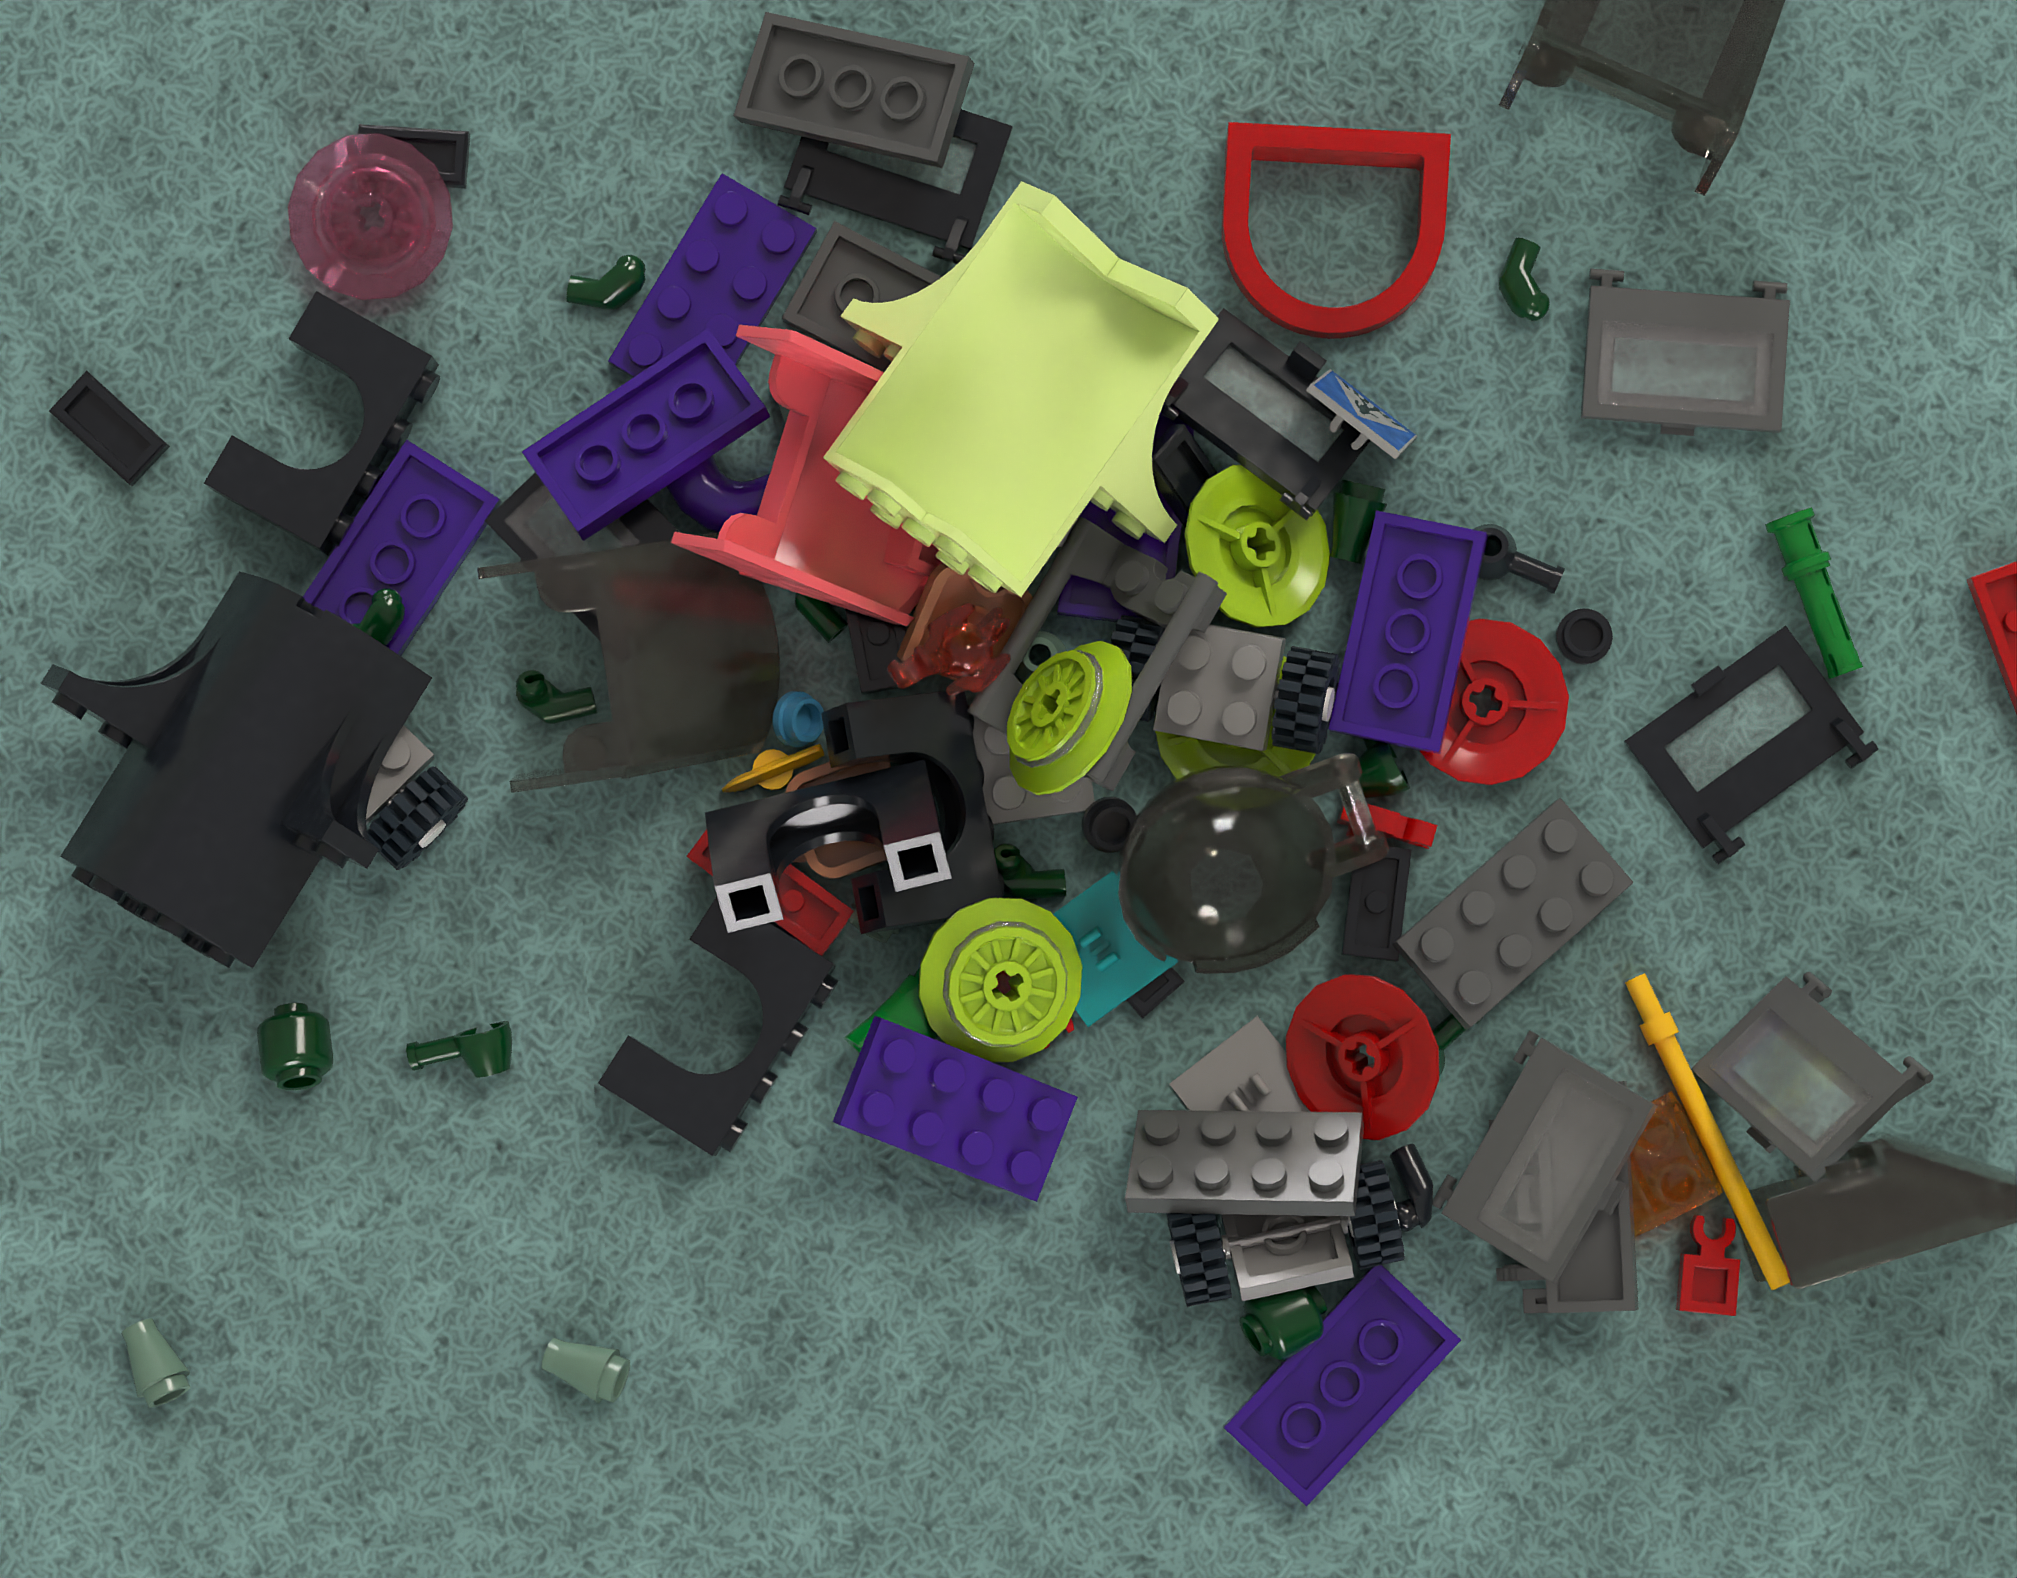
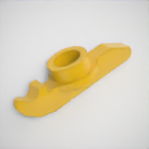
[722,743,824,792]

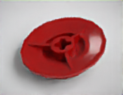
[1419,618,1569,785]
[1286,974,1439,1141]

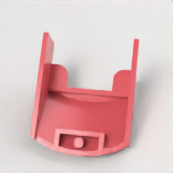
[671,325,942,626]

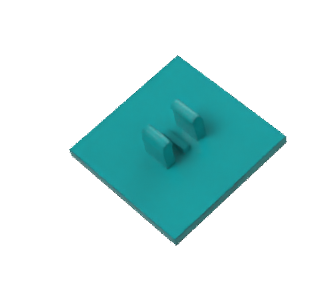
[1053,870,1179,1027]

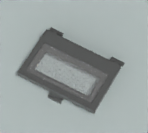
[1581,268,1790,436]
[1691,972,1933,1183]
[1432,1030,1657,1283]

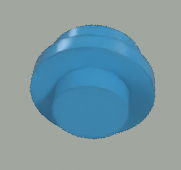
[773,691,824,747]

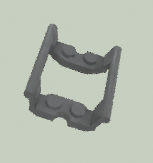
[967,516,1227,791]

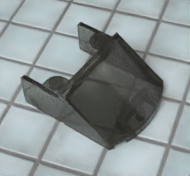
[1498,0,1785,196]
[477,531,780,793]
[1732,1132,2017,1289]

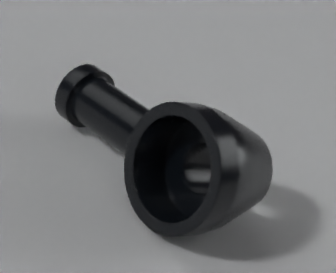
[1473,524,1565,594]

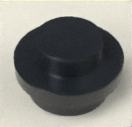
[1556,608,1613,665]
[1082,797,1138,853]

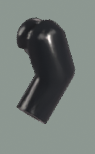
[1390,1144,1433,1232]

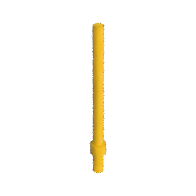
[1625,973,1792,1290]

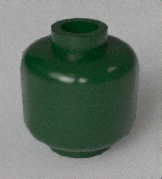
[257,1003,333,1090]
[1239,1286,1327,1360]

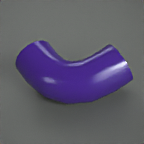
[666,455,770,532]

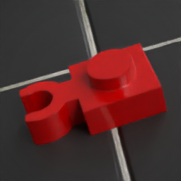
[1337,797,1438,849]
[1676,1215,1741,1316]

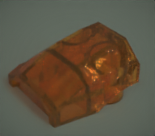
[1630,1091,1723,1237]

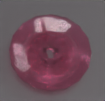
[288,133,453,300]

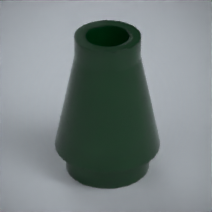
[1330,479,1387,564]

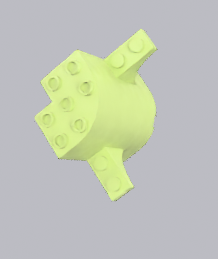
[823,181,1219,597]

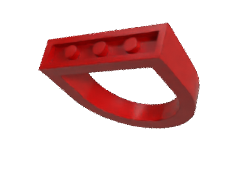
[1222,122,1451,339]

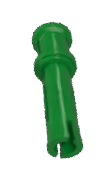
[1765,507,1863,679]

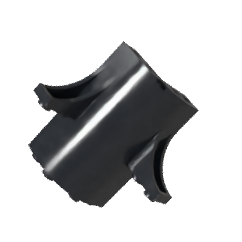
[40,571,432,968]

